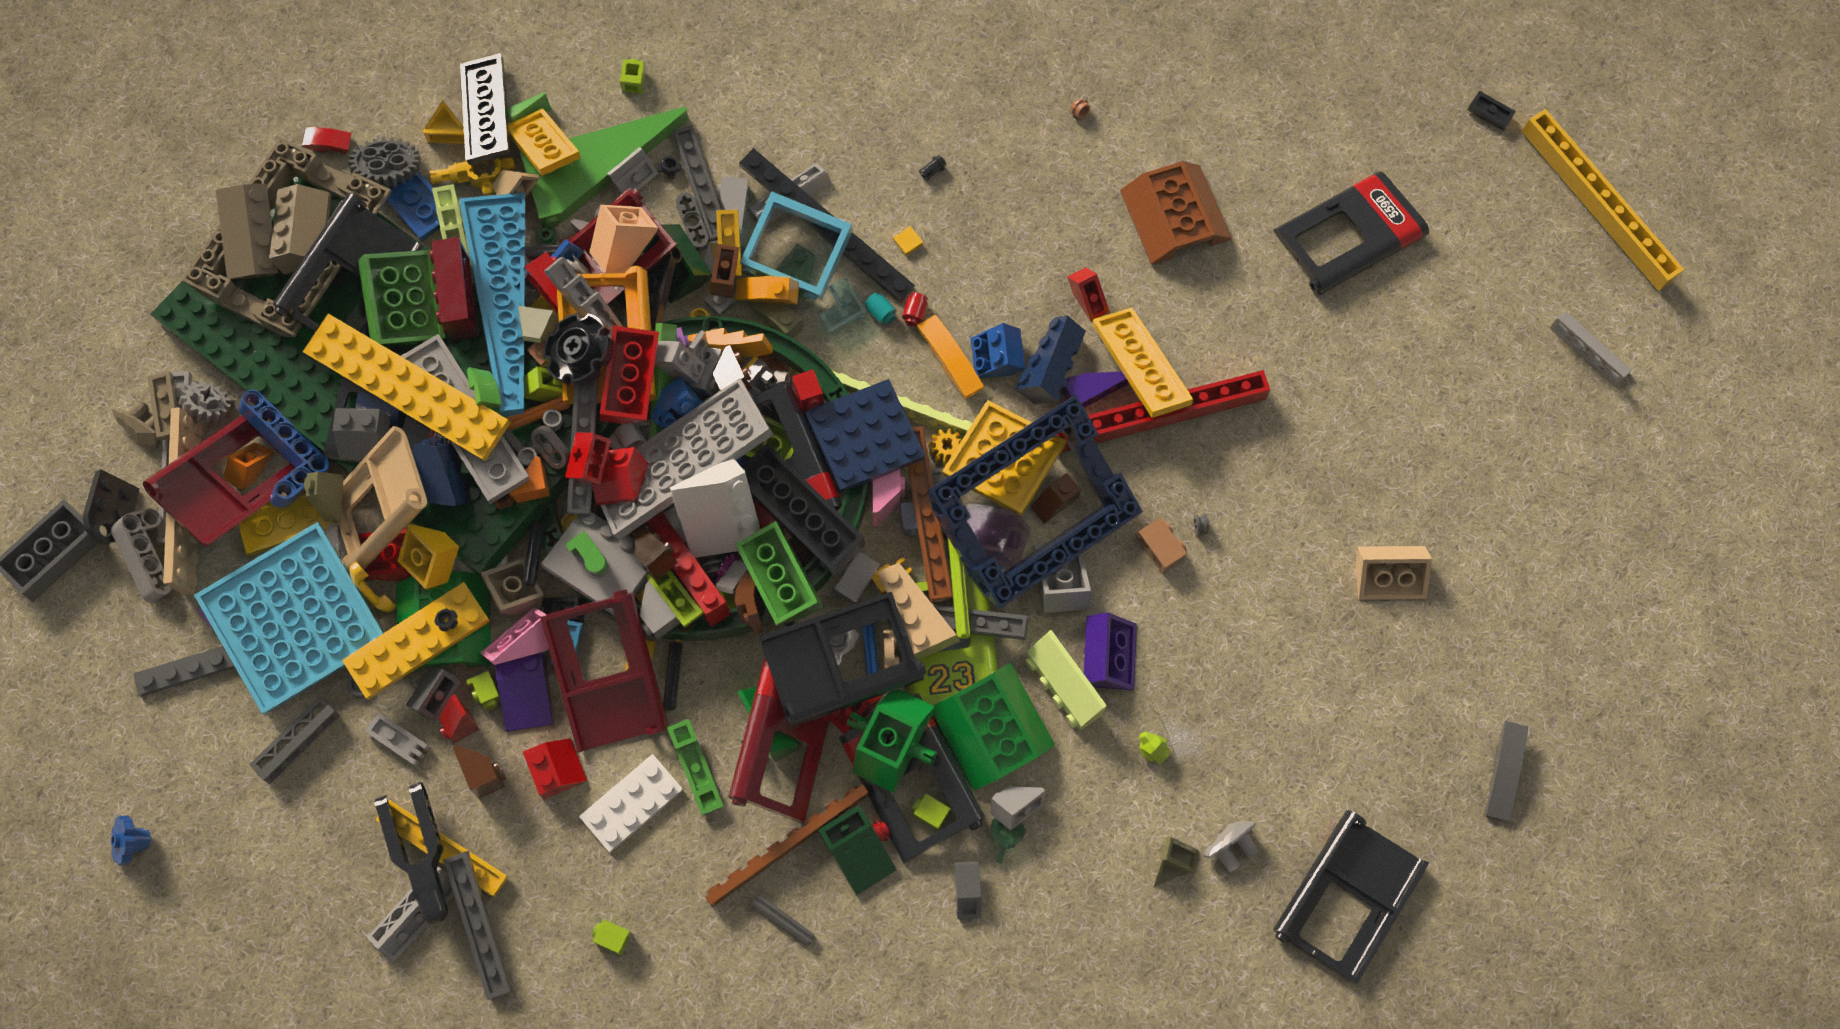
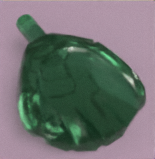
[991,818,1026,864]

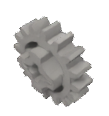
[178,380,231,423]

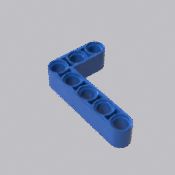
[238,390,329,508]

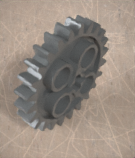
[348,137,421,188]

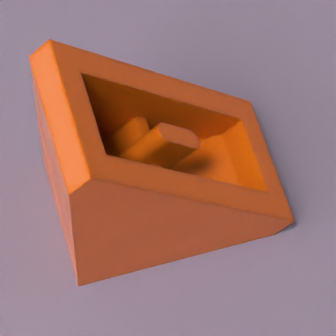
[509,456,550,503]

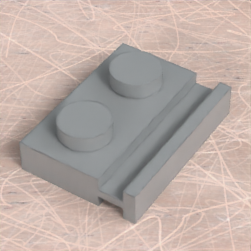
[607,148,659,195]

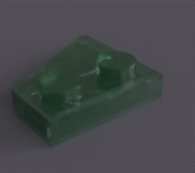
[776,243,815,301]

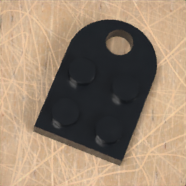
[83,469,140,544]

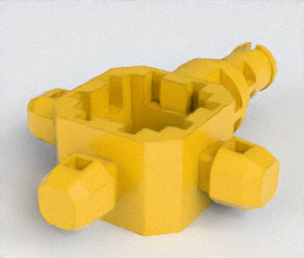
[430,156,516,196]

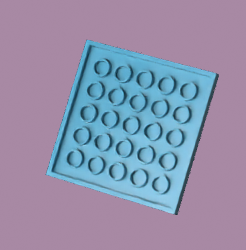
[194,522,384,715]

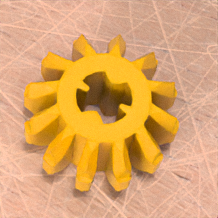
[928,428,962,467]

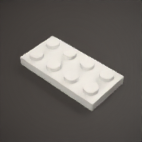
[579,754,683,853]

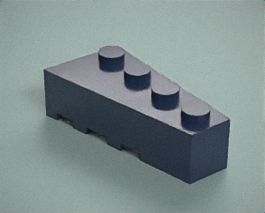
[1015,315,1086,404]

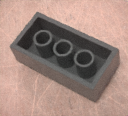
[0,499,98,602]

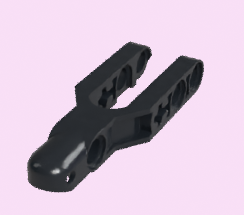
[374,781,448,925]

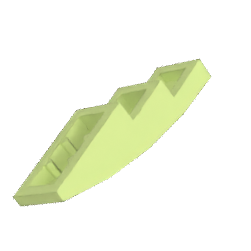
[432,184,471,265]

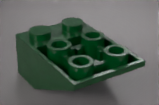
[818,805,897,896]

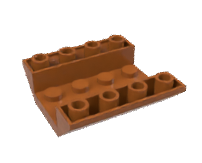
[1120,161,1232,265]

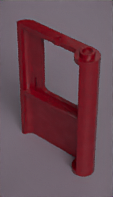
[540,589,669,753]

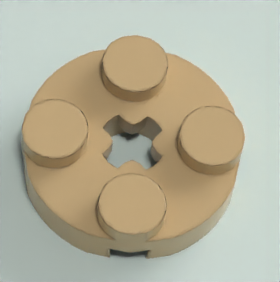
[884,630,899,668]

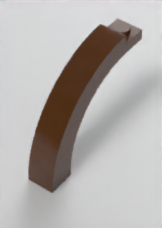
[735,538,813,635]

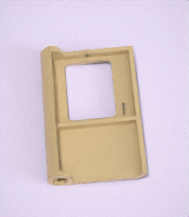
[338,426,427,574]

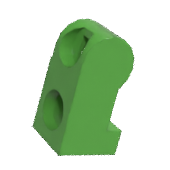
[565,531,608,576]

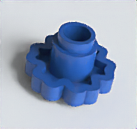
[111,816,151,866]

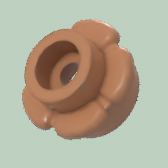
[1071,99,1091,119]

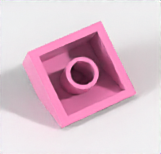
[873,469,905,526]

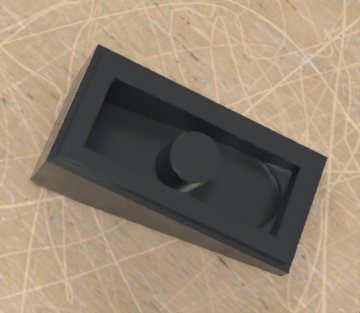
[538,597,586,623]

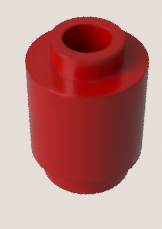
[902,292,928,327]

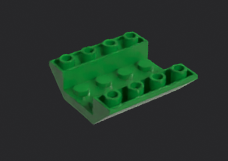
[396,571,492,673]
[932,663,1055,791]

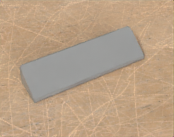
[747,163,831,225]

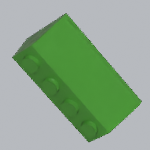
[735,521,823,626]

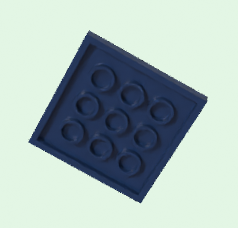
[805,379,925,492]

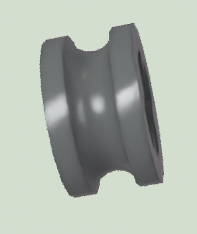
[1194,514,1209,535]

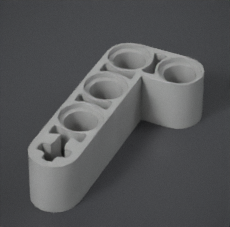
[111,508,171,603]

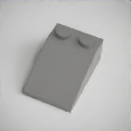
[1034,544,1091,613]

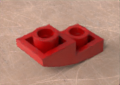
[302,127,351,154]

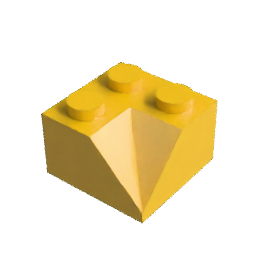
[398,524,459,589]

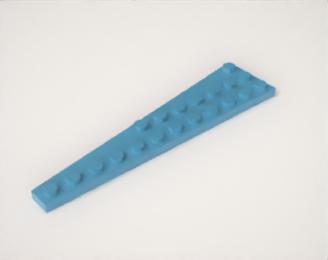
[459,192,525,416]

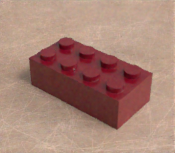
[429,237,479,342]

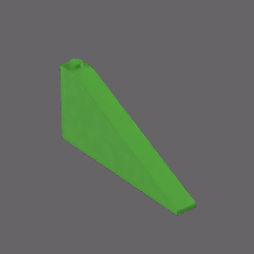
[520,106,689,228]

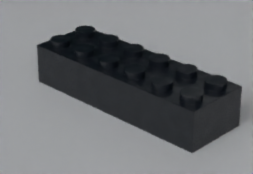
[741,443,866,577]

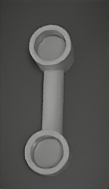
[518,409,563,467]

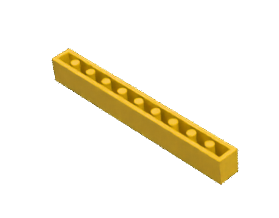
[1522,109,1685,292]

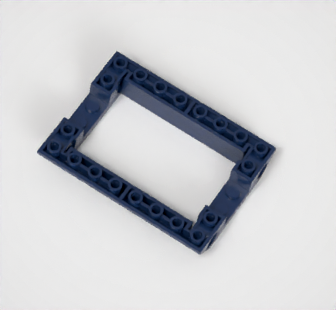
[928,395,1143,609]

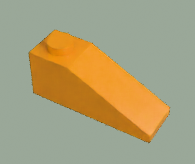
[734,276,799,304]

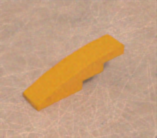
[917,315,984,399]
[688,328,773,357]

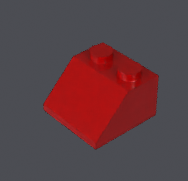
[592,447,649,505]
[523,738,587,800]

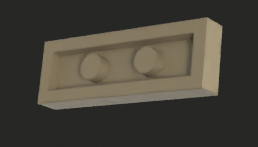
[147,371,178,441]

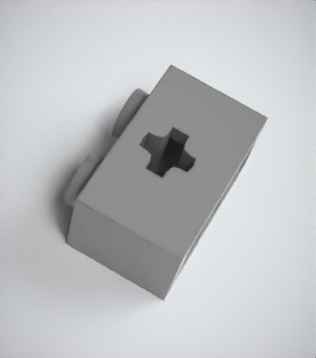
[655,341,705,384]

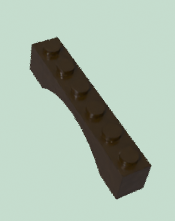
[591,491,678,581]

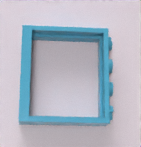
[740,191,853,300]

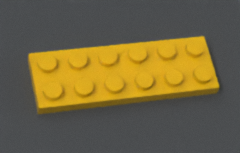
[1092,307,1193,418]
[342,582,490,700]

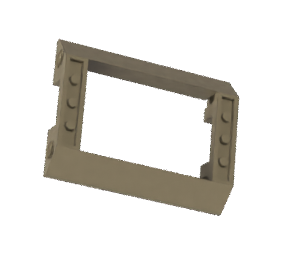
[181,138,392,337]

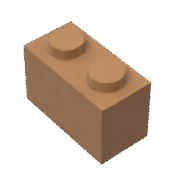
[1136,517,1187,574]

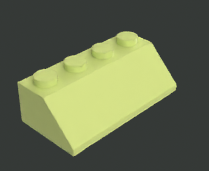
[1025,630,1107,731]

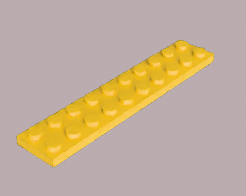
[303,314,511,461]

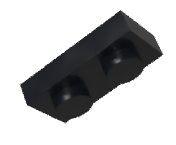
[1467,91,1516,131]

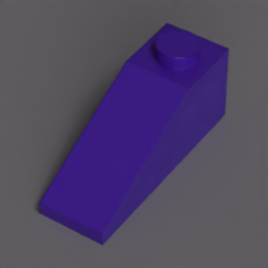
[1062,371,1129,408]

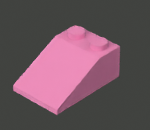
[480,607,549,665]

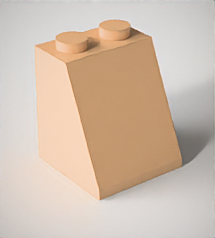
[590,205,658,274]

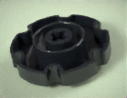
[543,313,614,386]

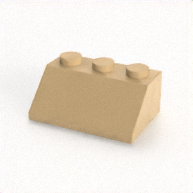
[1355,546,1432,600]

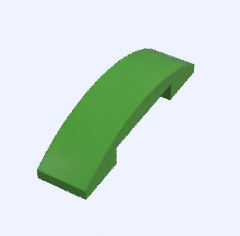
[667,719,724,816]

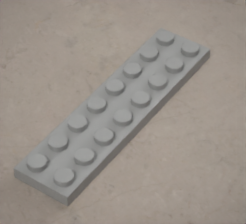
[401,334,531,504]

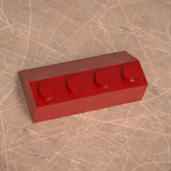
[600,325,659,424]

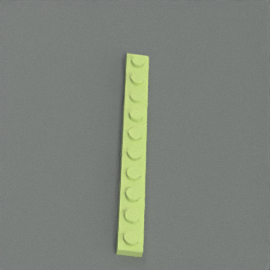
[788,366,973,439]

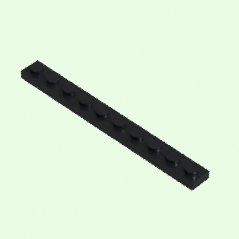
[739,148,915,303]

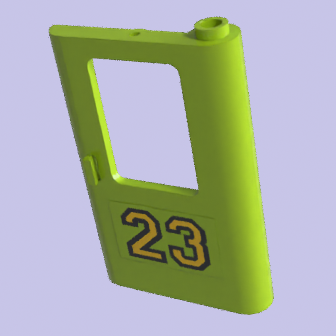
[907,574,998,718]

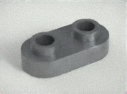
[531,426,570,469]

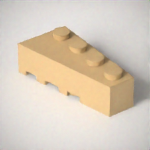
[878,563,960,660]

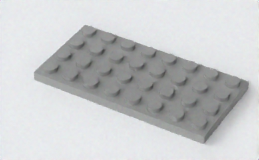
[592,378,774,540]

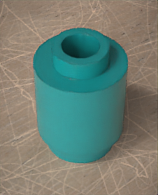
[865,293,897,325]

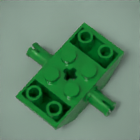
[847,689,937,793]

